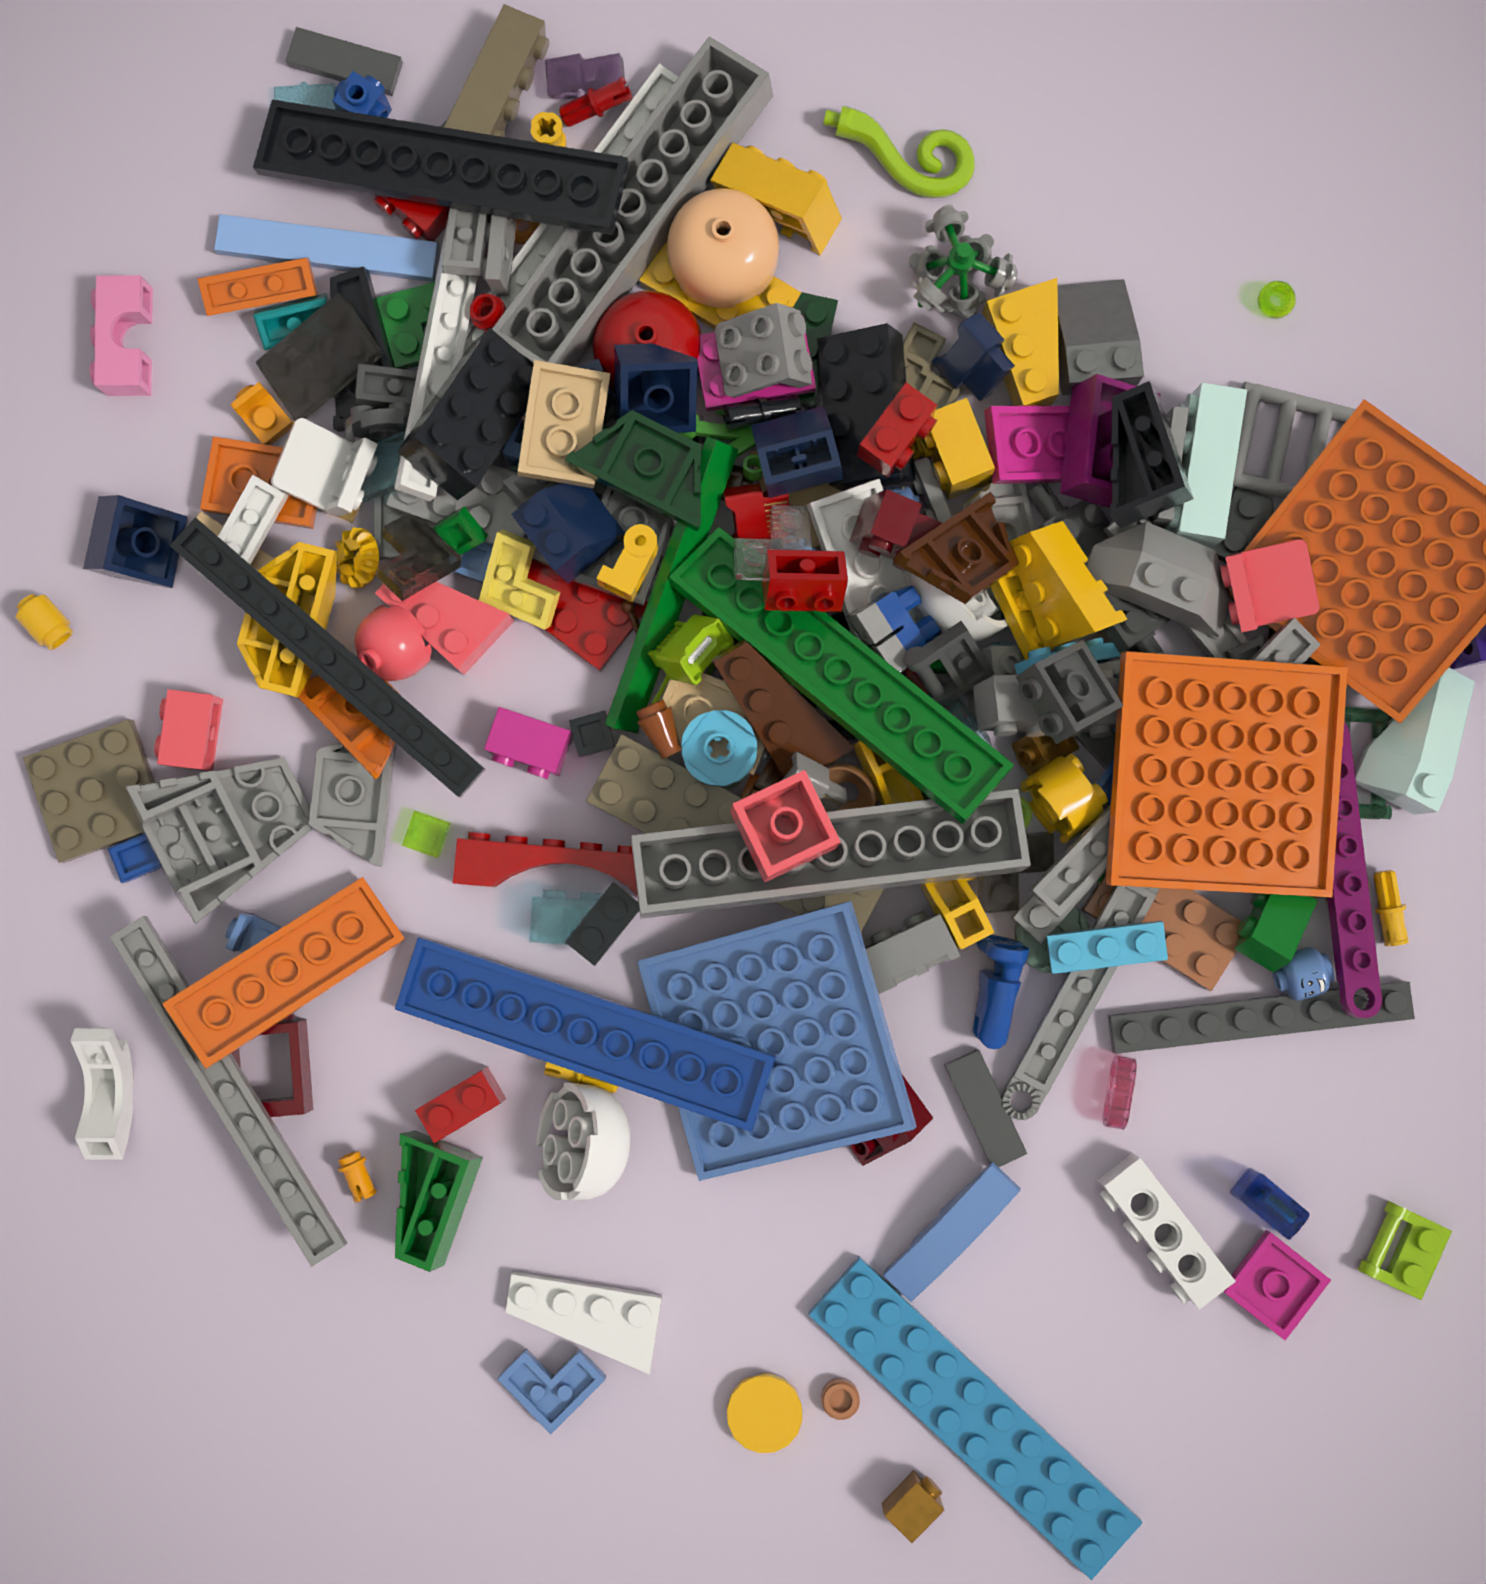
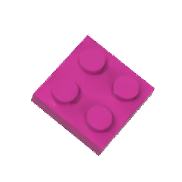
[1223,1229,1331,1341]

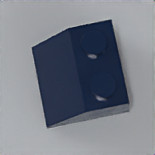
[614,343,698,433]
[511,483,625,583]
[83,495,187,588]

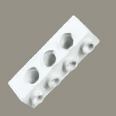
[1097,1153,1236,1310]

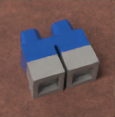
[846,585,941,672]

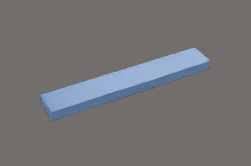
[214,214,439,282]

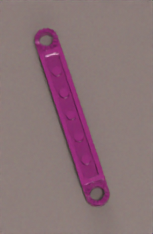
[1327,722,1382,1018]

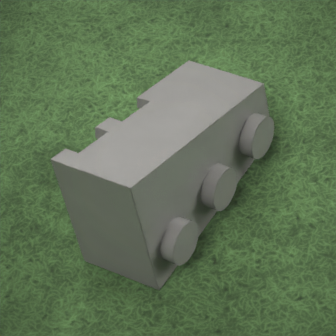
[865,911,961,994]

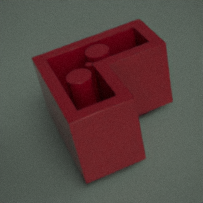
[849,489,942,572]

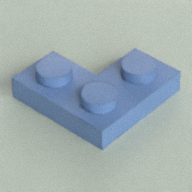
[497,1348,606,1434]

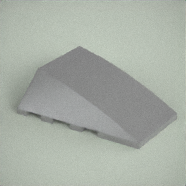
[125,757,313,924]

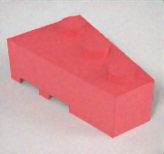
[375,566,514,675]

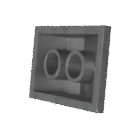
[1057,279,1144,396]

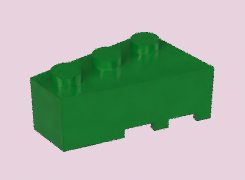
[395,1130,483,1272]

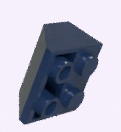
[751,406,843,498]

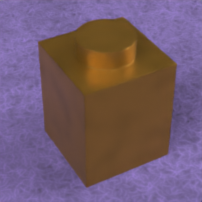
[881,1470,944,1543]

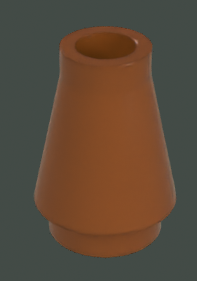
[636,699,682,759]

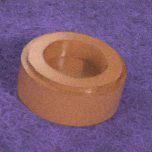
[821,1378,860,1420]

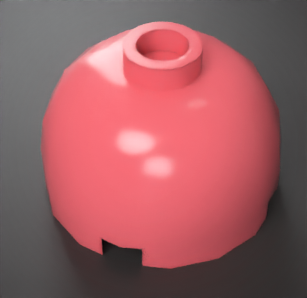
[354,604,432,681]

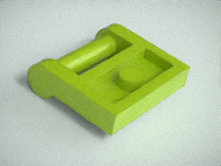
[1357,1201,1452,1300]

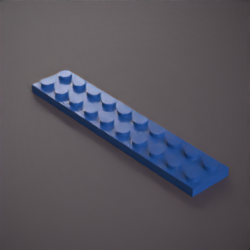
[394,937,776,1132]

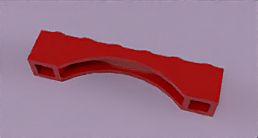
[453,832,638,896]

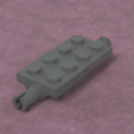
[1027,483,1171,654]

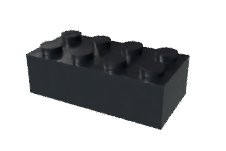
[817,323,915,491]
[397,328,533,501]

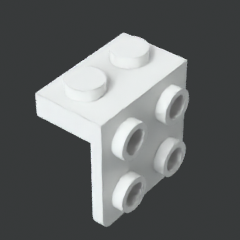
[271,418,378,517]

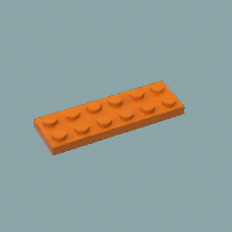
[162,877,405,1070]

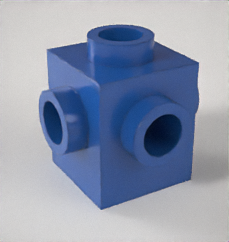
[332,71,392,118]

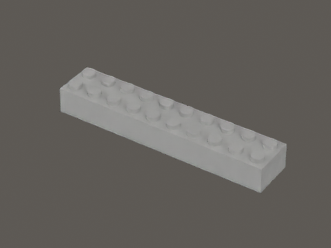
[492,36,773,367]
[631,789,1031,919]

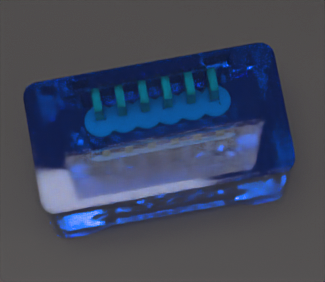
[1230,1168,1310,1240]

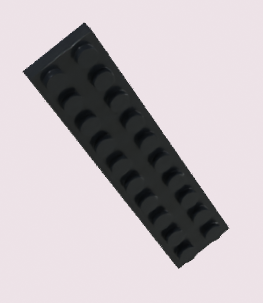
[253,99,630,235]

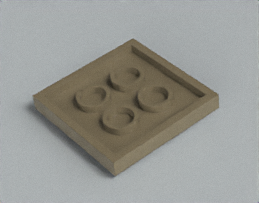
[23,719,155,863]

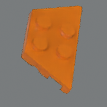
[298,676,396,780]

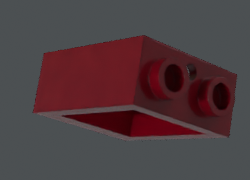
[232,1014,313,1117]

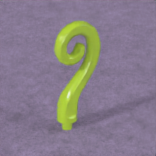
[823,105,975,198]

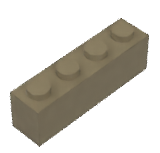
[444,4,549,137]

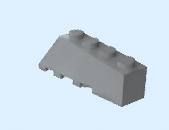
[973,670,1119,738]

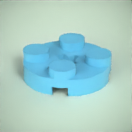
[681,710,758,787]

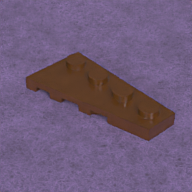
[711,639,855,777]

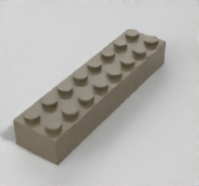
[586,734,884,932]

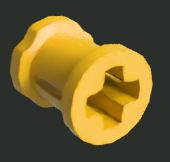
[530,112,566,147]

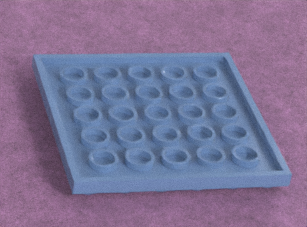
[637,901,917,1181]

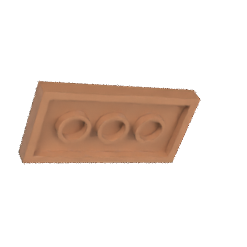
[1081,873,1241,991]

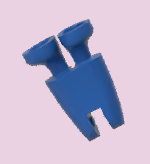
[972,935,1029,1049]

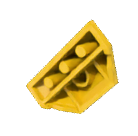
[237,542,337,698]

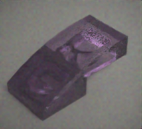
[545,53,625,99]

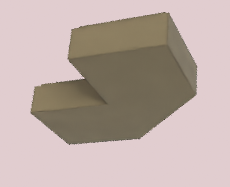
[903,322,963,410]

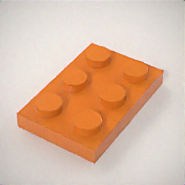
[200,436,317,529]

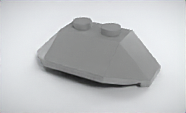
[1085,521,1231,637]

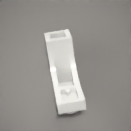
[70,1027,134,1160]

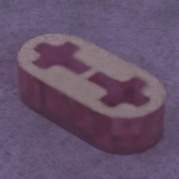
[1103,1055,1137,1130]

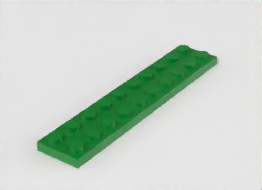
[668,527,1014,825]

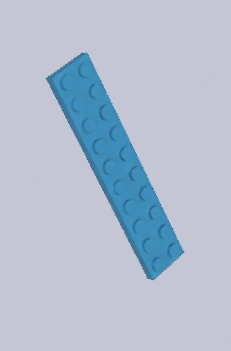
[808,1256,1143,1581]

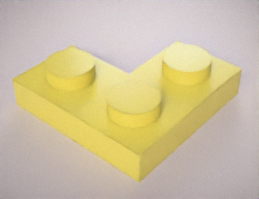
[479,529,561,630]

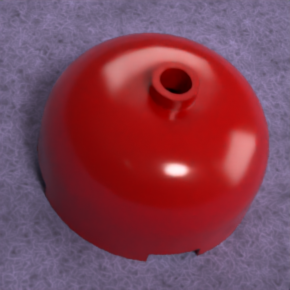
[593,291,702,394]

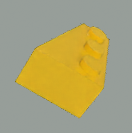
[982,278,1059,406]

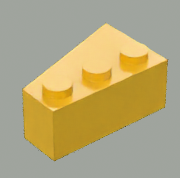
[710,142,842,256]
[1008,521,1128,648]

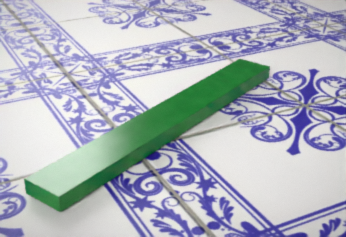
[605,437,739,733]

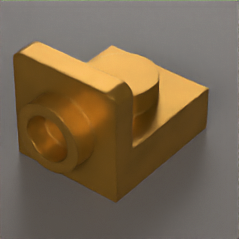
[1011,735,1080,776]

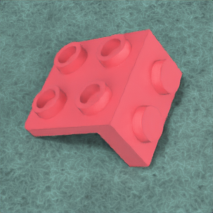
[1220,539,1319,633]

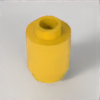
[15,594,73,650]

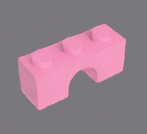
[90,275,153,396]

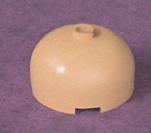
[667,188,779,308]

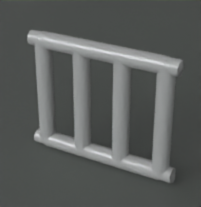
[1233,381,1356,499]

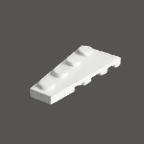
[505,1271,662,1375]

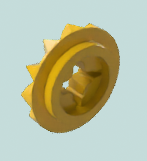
[335,527,379,588]

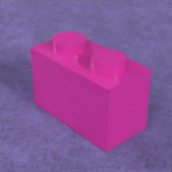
[484,707,573,780]

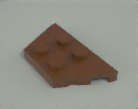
[893,492,1019,604]

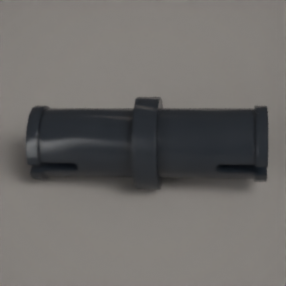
[723,395,802,430]

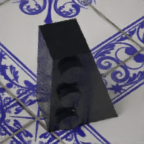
[1110,381,1194,528]

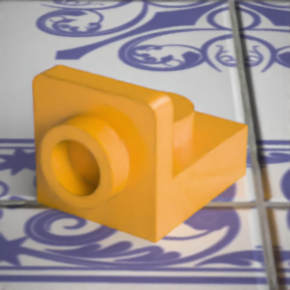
[230,382,293,445]

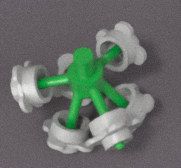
[909,205,1017,318]

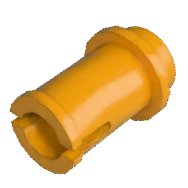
[337,1150,377,1203]

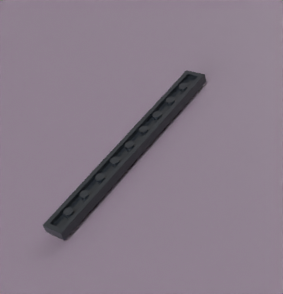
[170,517,486,798]

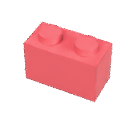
[154,689,223,771]

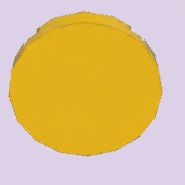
[727,1373,803,1453]

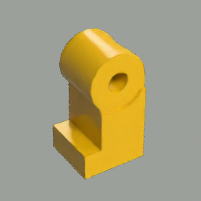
[596,524,658,602]

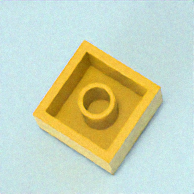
[918,398,995,500]

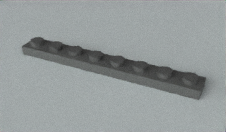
[1108,981,1415,1054]

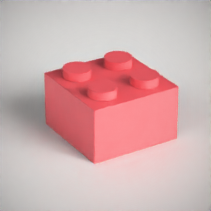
[730,770,841,883]

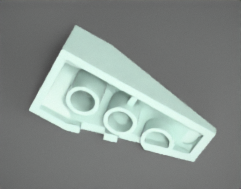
[1355,668,1475,815]

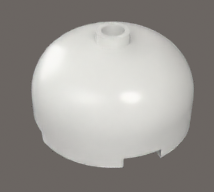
[910,573,1008,643]
[536,1083,631,1201]

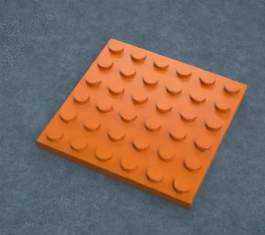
[1227,399,1486,724]
[1106,651,1348,897]

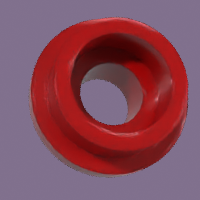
[470,293,506,331]

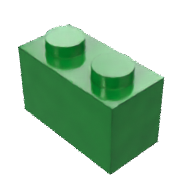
[1234,893,1318,973]

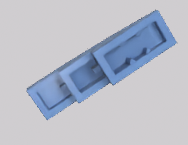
[883,1162,1021,1302]

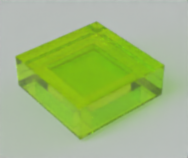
[402,810,451,858]

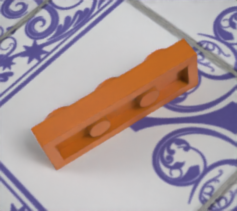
[197,257,318,316]

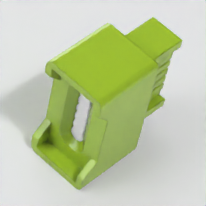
[648,614,734,685]

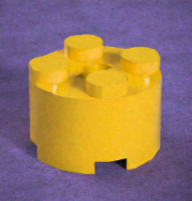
[1020,753,1108,843]

